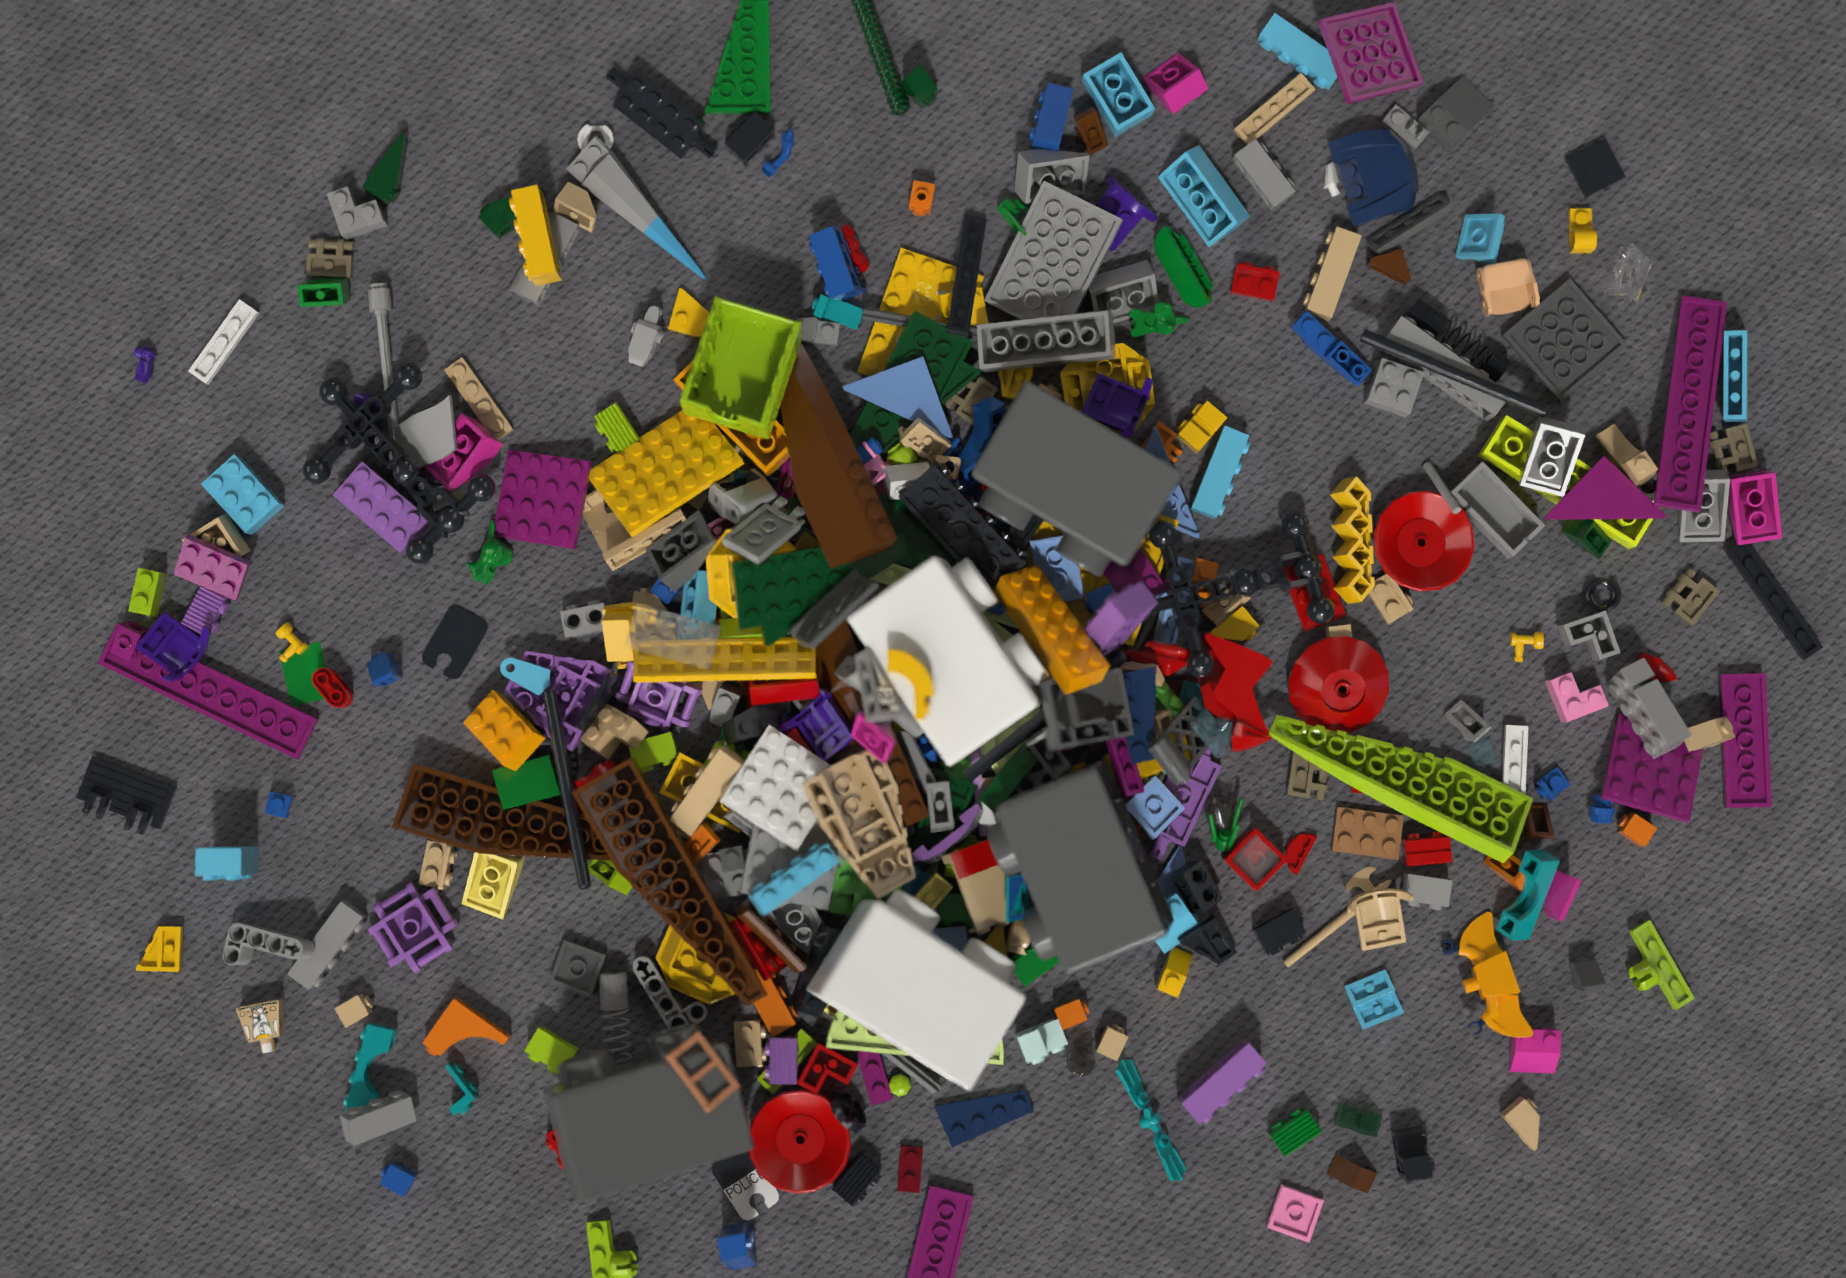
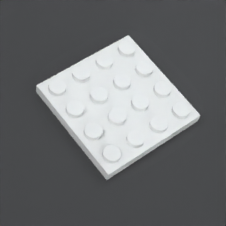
[720,725,830,851]

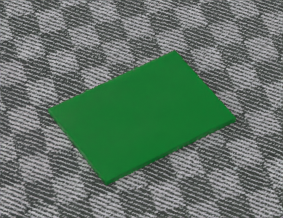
[279,641,326,707]
[492,755,560,810]

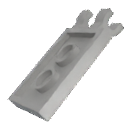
[723,496,805,564]

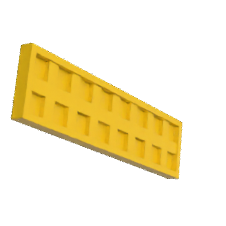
[633,637,816,682]

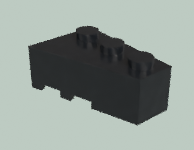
[722,701,797,746]

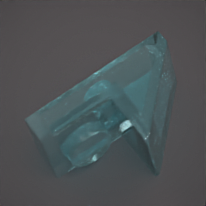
[1190,709,1232,759]

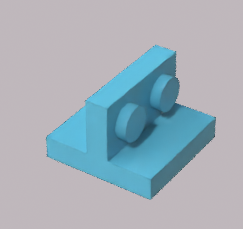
[1455,213,1505,265]

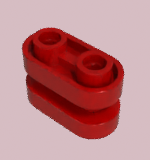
[312,668,354,708]

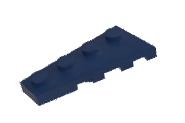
[1123,666,1157,764]
[934,1090,1034,1148]

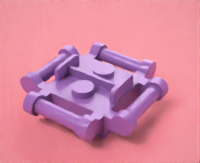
[615,661,703,733]
[368,881,459,973]

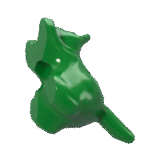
[1128,302,1189,337]
[466,520,513,585]

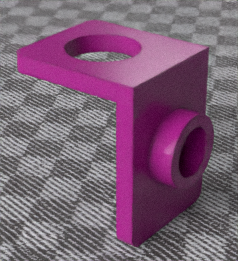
[110,621,149,661]

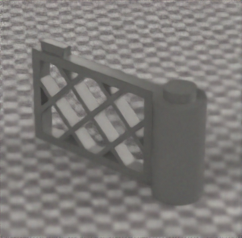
[1147,696,1222,785]

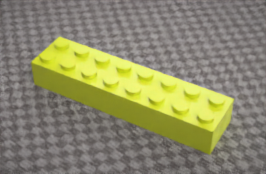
[1478,415,1653,549]

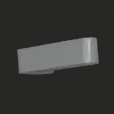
[223,923,315,966]
[633,955,709,1028]

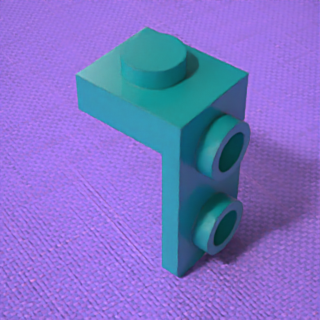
[812,293,863,330]
[445,1061,479,1115]

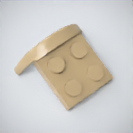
[1347,888,1414,951]

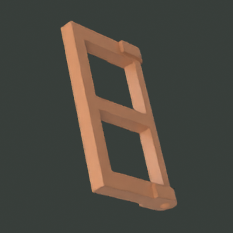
[665,1031,740,1112]

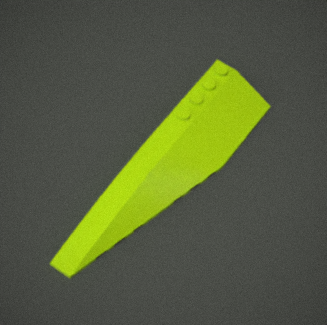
[1269,715,1533,863]

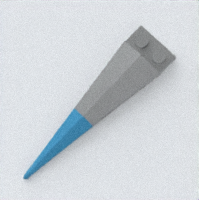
[566,136,707,279]

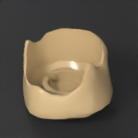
[1006,920,1030,955]

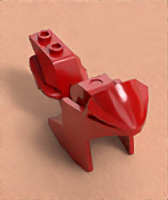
[1126,633,1273,752]

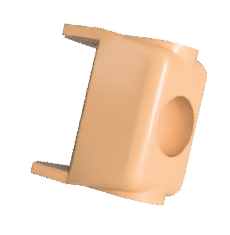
[1477,258,1540,317]

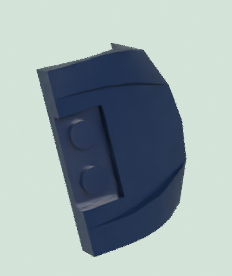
[1328,128,1419,227]

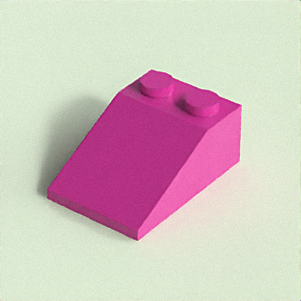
[424,413,503,492]
[1727,470,1782,545]

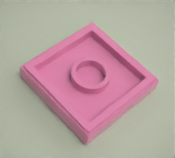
[1266,1184,1324,1243]

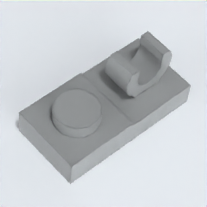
[1381,105,1429,150]

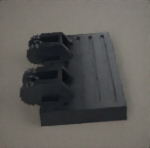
[76,756,177,835]

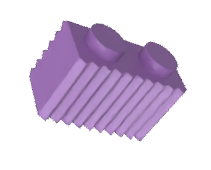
[181,586,230,635]
[765,1037,798,1084]

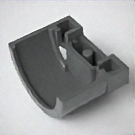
[1039,668,1134,751]

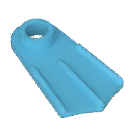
[500,658,551,695]

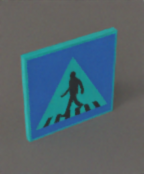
[1006,874,1036,922]

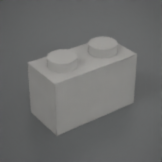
[1400,873,1452,910]

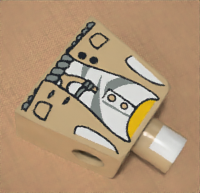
[236,998,284,1053]

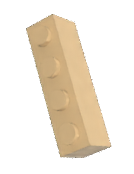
[1303,227,1362,321]
[669,745,746,836]

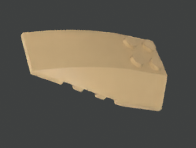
[802,749,916,898]

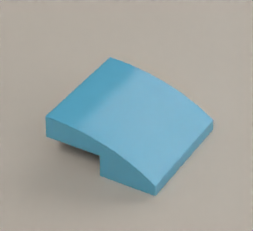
[1344,969,1404,1030]

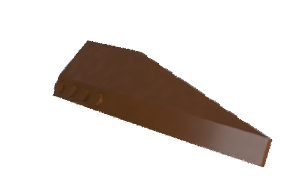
[780,344,897,569]
[816,620,929,827]
[572,757,768,1006]
[392,763,611,861]

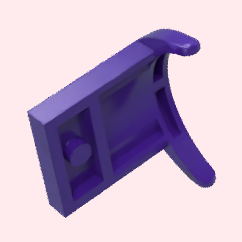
[1095,175,1158,252]
[1081,373,1152,439]
[135,612,210,682]
[778,689,854,762]

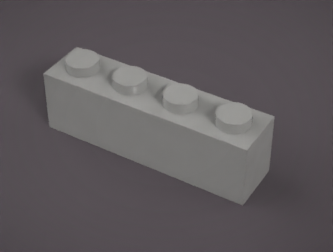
[287,900,367,990]

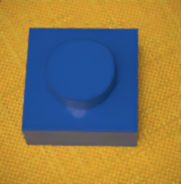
[264,791,294,818]

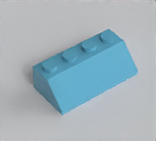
[1158,146,1250,247]

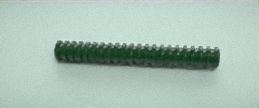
[851,0,910,116]

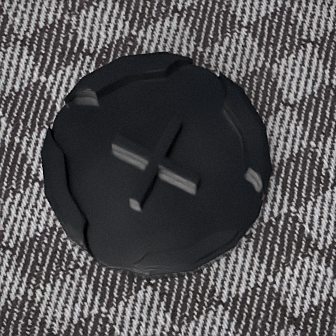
[829,1090,867,1132]

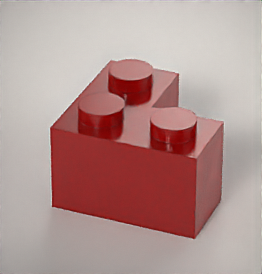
[797,1041,859,1094]

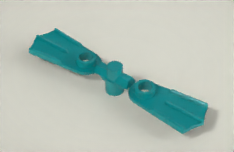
[1115,1059,1187,1182]

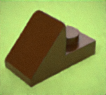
[1073,107,1108,155]

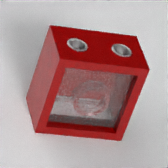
[1222,828,1288,892]

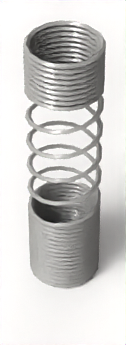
[598,972,632,1065]

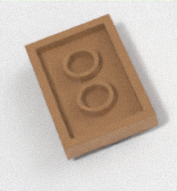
[1331,807,1404,860]

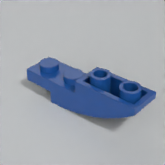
[1290,311,1372,387]

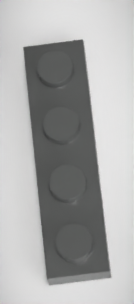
[1366,194,1453,256]

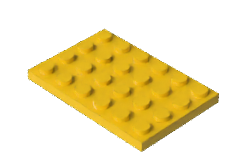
[588,410,744,537]

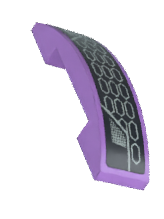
[911,803,983,867]

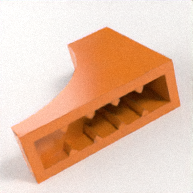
[422,997,512,1056]

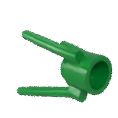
[998,198,1030,236]
[1208,798,1244,852]

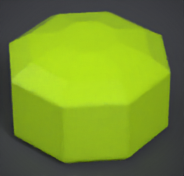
[889,1073,911,1096]

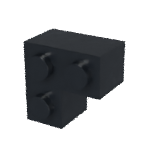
[1391,1126,1435,1182]

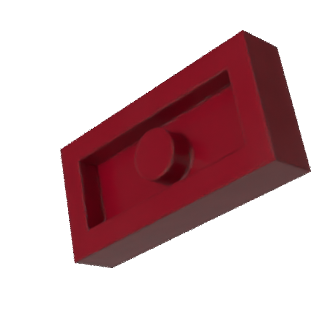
[897,1145,923,1193]

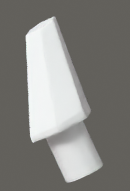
[1324,162,1340,197]

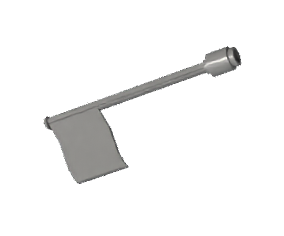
[367,283,457,486]

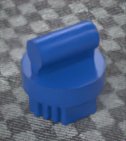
[1589,794,1615,823]

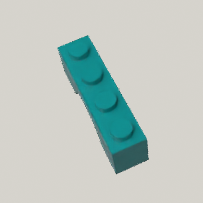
[1496,850,1560,941]
[343,1022,398,1112]

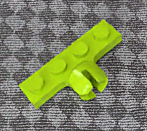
[1628,920,1695,1010]
[586,1219,638,1278]

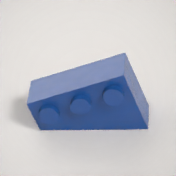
[1029,83,1074,151]
[809,226,868,301]
[717,1221,757,1271]

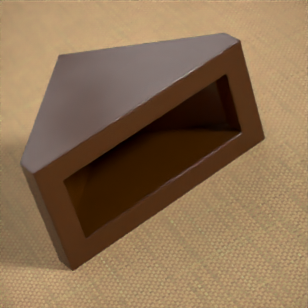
[1366,249,1411,286]
[1524,803,1555,839]
[1327,1154,1377,1194]

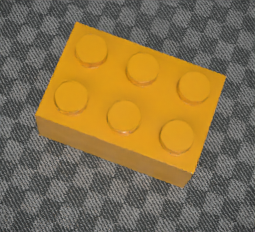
[463,690,546,771]

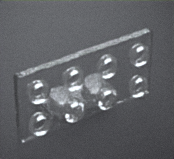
[625,604,721,670]

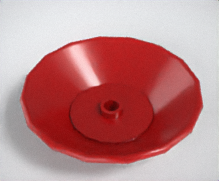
[1374,490,1475,591]
[1288,636,1389,733]
[749,1090,851,1194]

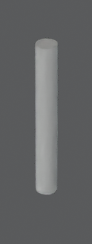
[1423,462,1461,514]

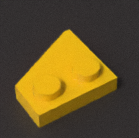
[136,926,183,972]

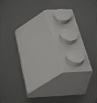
[1087,260,1159,323]

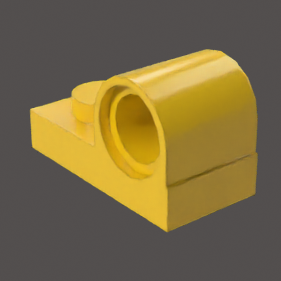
[1568,208,1597,253]

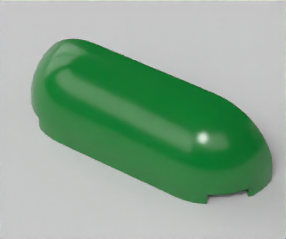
[1154,226,1214,308]

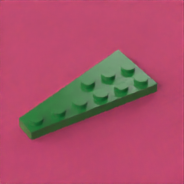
[704,0,771,114]

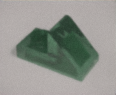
[1333,1103,1383,1137]

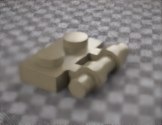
[306,238,354,279]
[943,377,998,426]
[1709,423,1758,474]
[1661,568,1720,626]
[1286,751,1328,800]

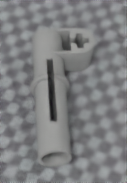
[834,655,924,737]

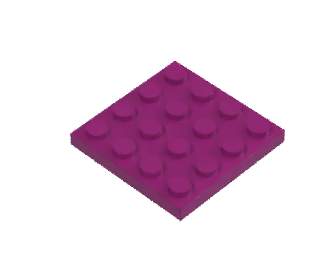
[1318,2,1424,104]
[495,450,592,550]
[1600,713,1703,823]

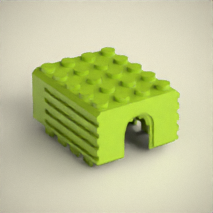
[680,296,804,439]

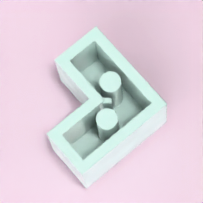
[1015,1017,1068,1065]

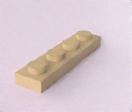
[1234,73,1315,146]
[444,357,514,440]

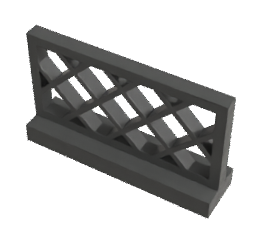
[788,569,879,649]

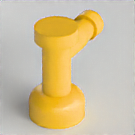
[275,622,309,663]
[1510,631,1544,662]

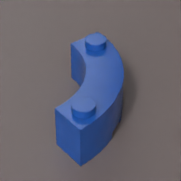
[948,396,1007,490]

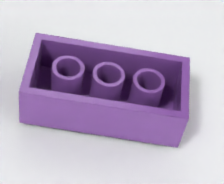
[333,462,430,555]
[1084,581,1158,657]
[1177,1039,1267,1124]

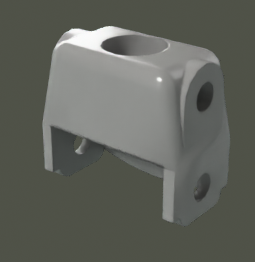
[708,468,779,525]

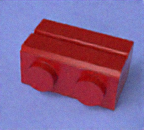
[1401,831,1452,866]

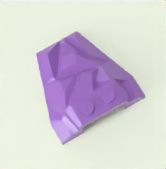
[505,651,612,751]

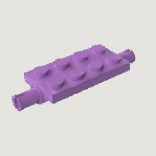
[1148,744,1222,861]

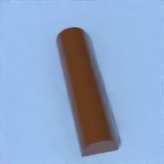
[736,898,808,973]

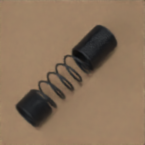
[1406,298,1511,383]

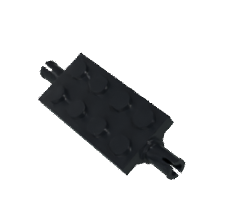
[606,67,718,159]

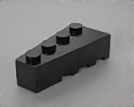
[791,920,844,1017]

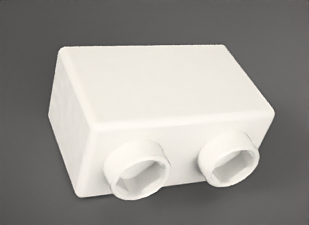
[847,556,1049,766]
[807,889,1025,1090]

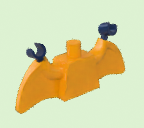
[1442,912,1533,1038]

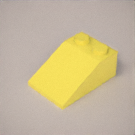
[462,853,525,919]

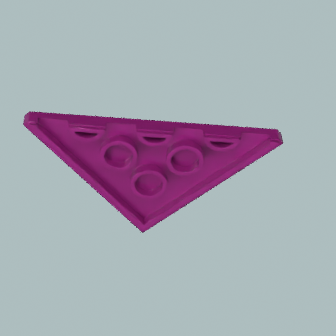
[1543,456,1667,520]

